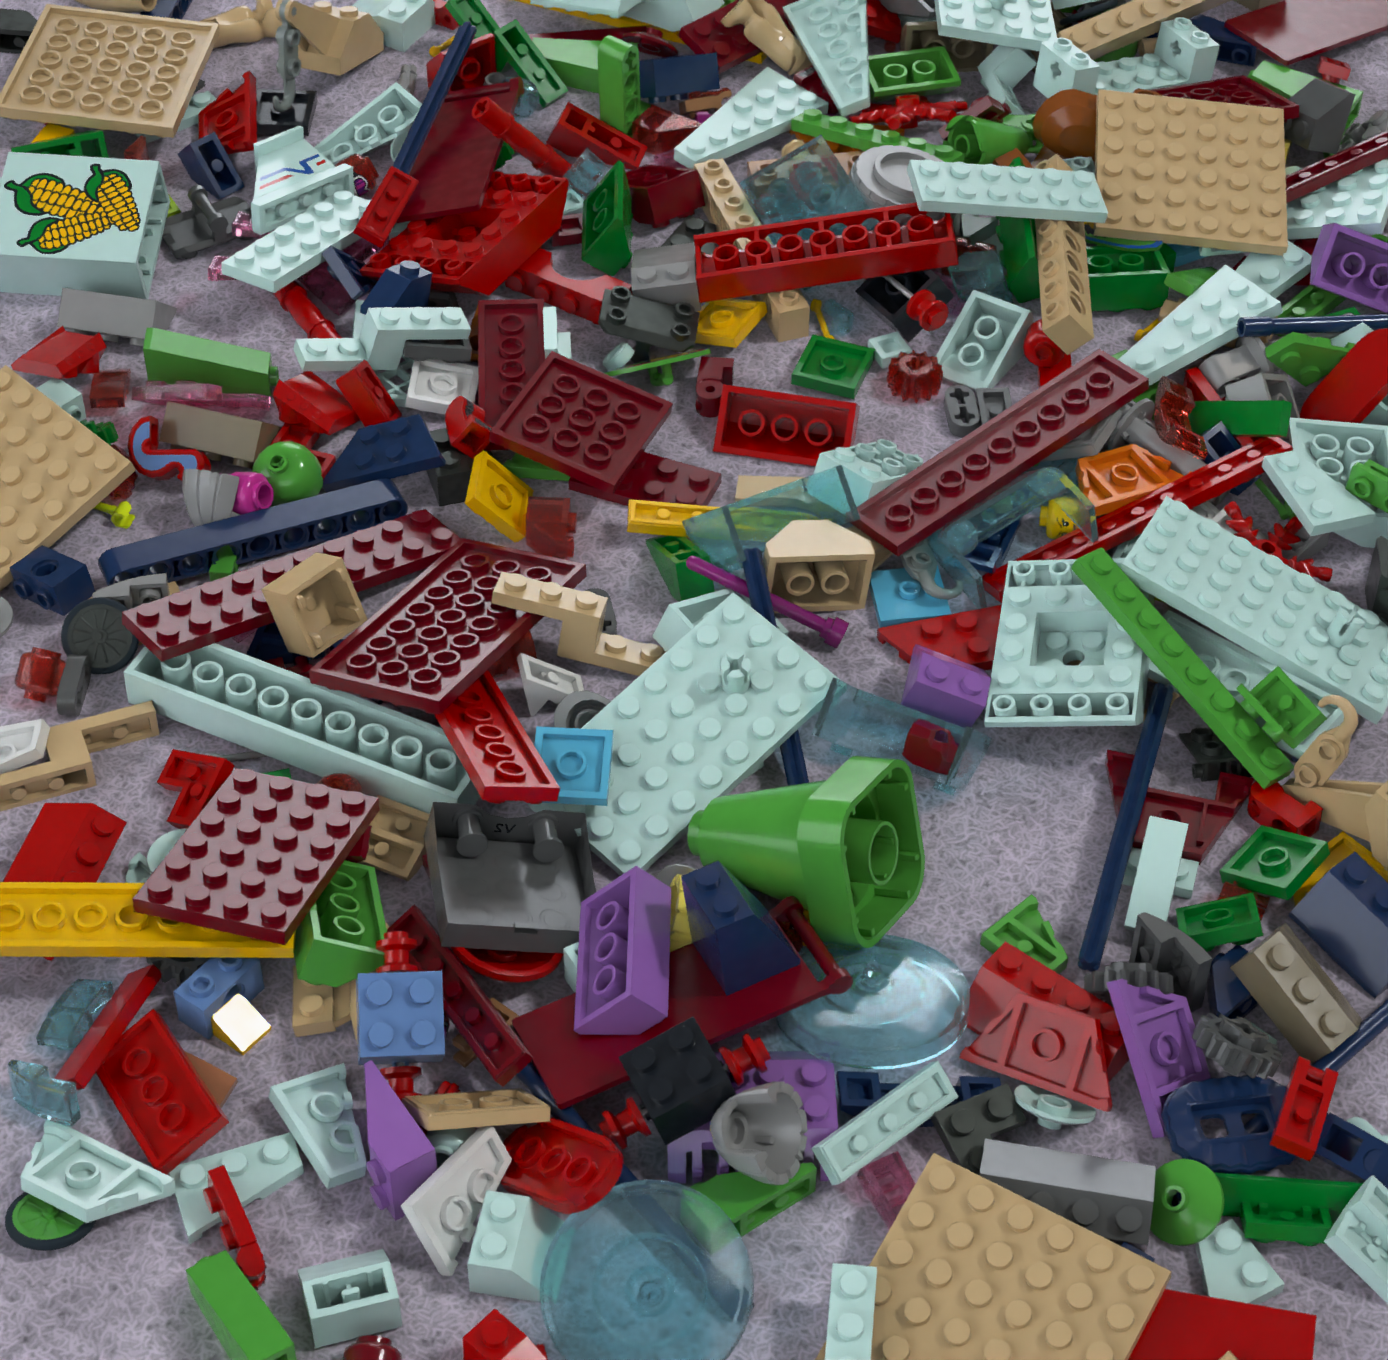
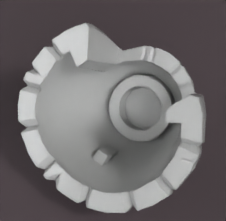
[182,469,240,526]
[710,1082,807,1185]

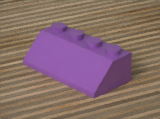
[1310,223,1388,314]
[574,866,671,1035]

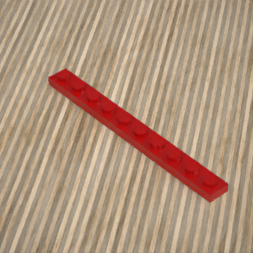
[980,437,1293,603]

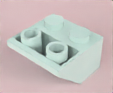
[297,1249,403,1348]

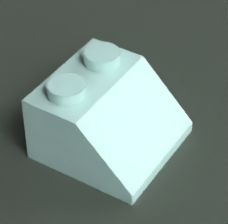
[467,1190,573,1305]

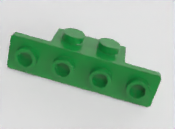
[1215,1173,1363,1246]

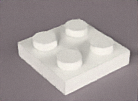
[405,359,479,415]

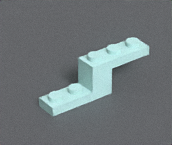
[977,45,1037,115]
[293,307,471,371]

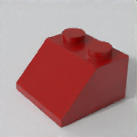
[426,33,496,91]

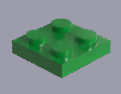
[791,334,875,399]
[1219,825,1330,900]
[1176,892,1264,952]

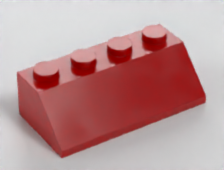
[713,384,860,466]
[2,803,127,961]
[955,941,1129,1082]

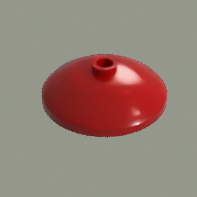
[451,947,564,983]

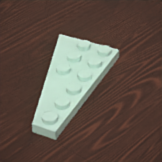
[783,0,870,117]
[674,67,828,169]
[1118,264,1283,386]

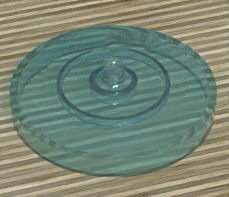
[774,934,970,1069]
[540,1180,754,1360]

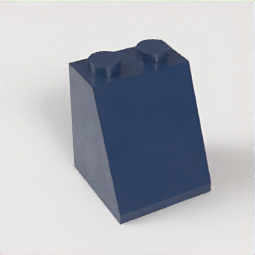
[681,861,801,996]

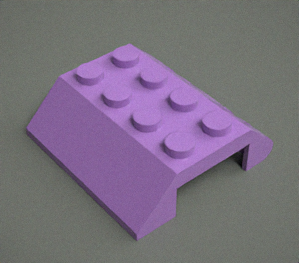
[667,1050,838,1183]

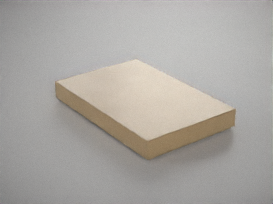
[402,1088,550,1131]

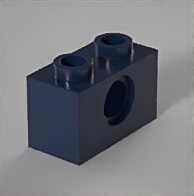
[9,545,96,616]

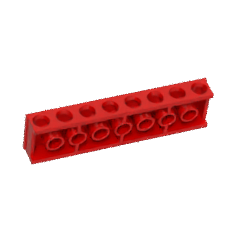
[693,202,959,303]

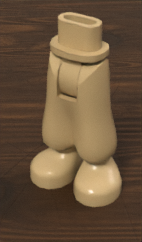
[199,0,282,49]
[720,0,812,76]

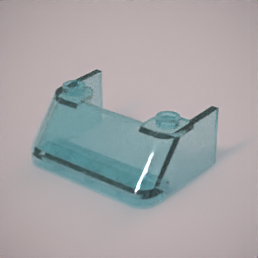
[682,465,860,573]
[927,467,1098,609]
[812,677,992,796]

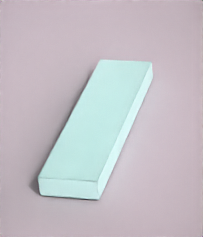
[811,1061,958,1185]

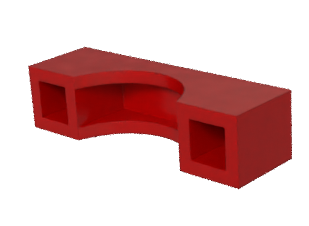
[505,248,633,325]

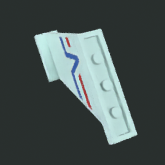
[251,126,354,235]

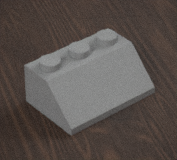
[57,288,177,347]

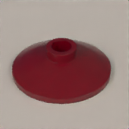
[622,27,679,58]

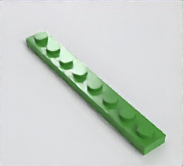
[1071,547,1294,789]

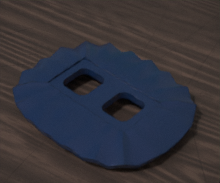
[1161,1075,1297,1175]

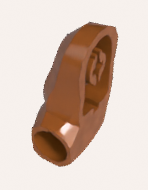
[1032,88,1162,165]

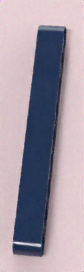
[98,478,408,586]

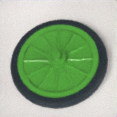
[5,1192,96,1251]

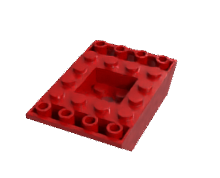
[359,171,569,296]

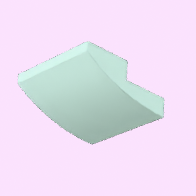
[543,306,571,359]
[1324,1175,1388,1303]

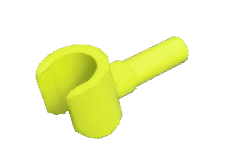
[94,501,135,529]

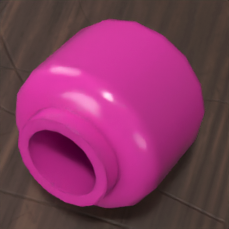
[229,472,274,515]

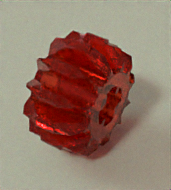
[886,350,943,404]

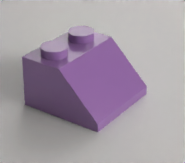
[900,644,991,730]

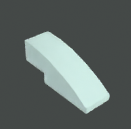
[1124,816,1189,931]

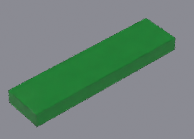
[1181,400,1292,437]

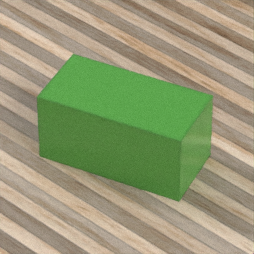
[209,545,240,581]

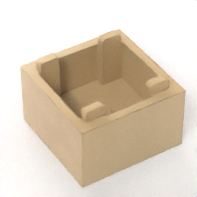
[261,552,368,658]

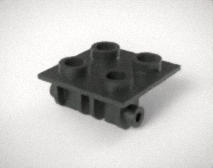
[1179,728,1252,782]

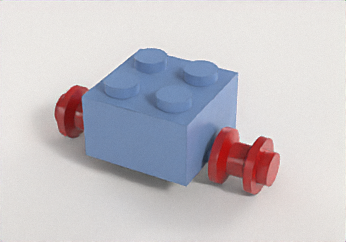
[356,931,445,1102]

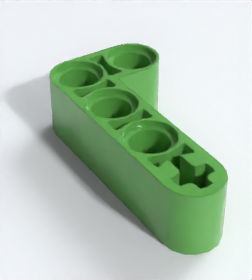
[598,35,659,140]

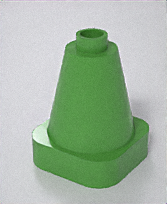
[687,756,925,948]

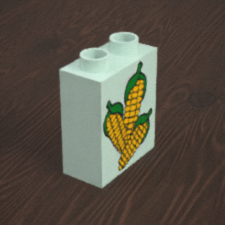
[0,152,170,299]

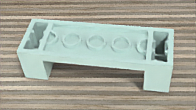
[1032,17,1220,98]

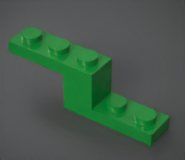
[445,0,569,108]

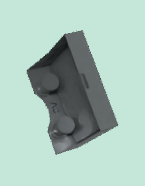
[424,802,596,954]

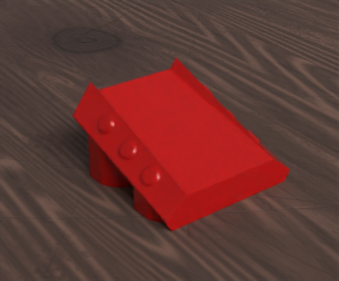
[11,326,107,379]
[273,371,360,436]

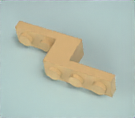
[491,572,666,676]
[0,700,160,812]

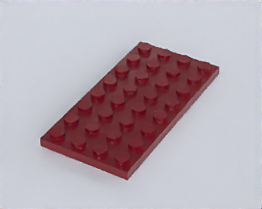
[309,538,587,714]

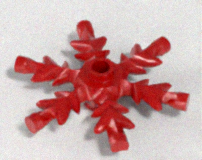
[849,95,968,130]
[1224,501,1333,582]

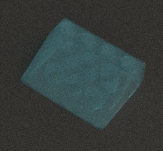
[739,135,879,291]

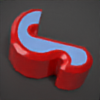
[128,415,211,481]

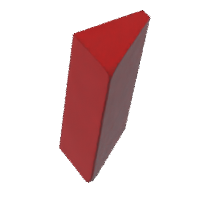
[336,360,402,427]

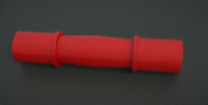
[472,97,573,180]
[272,280,342,339]

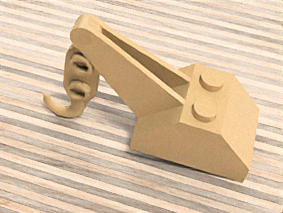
[1282,695,1388,872]

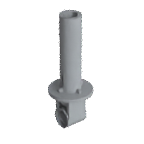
[1199,313,1353,398]
[1108,398,1231,506]

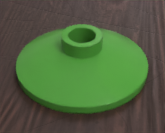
[1150,1159,1224,1246]

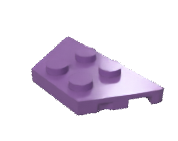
[1106,979,1211,1138]

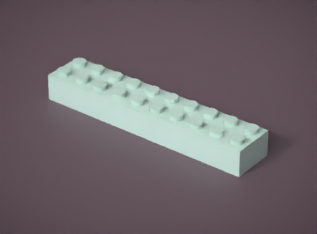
[123,643,480,814]

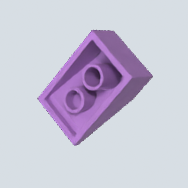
[364,1060,437,1221]

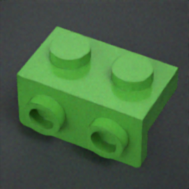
[1345,459,1388,513]
[1236,666,1327,749]

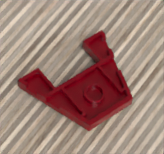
[1105,749,1254,865]

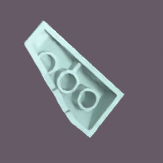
[314,82,422,166]

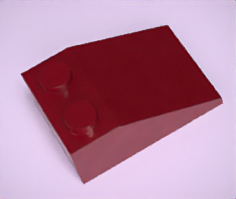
[597,164,706,228]

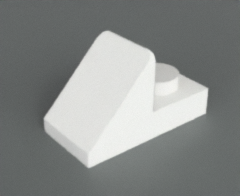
[517,653,584,717]

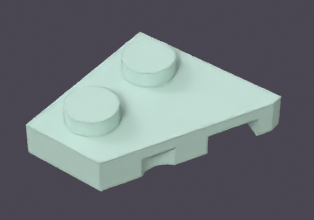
[1195,1219,1285,1305]

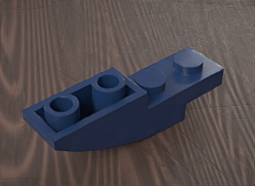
[1143,14,1257,67]
[1313,1112,1388,1189]

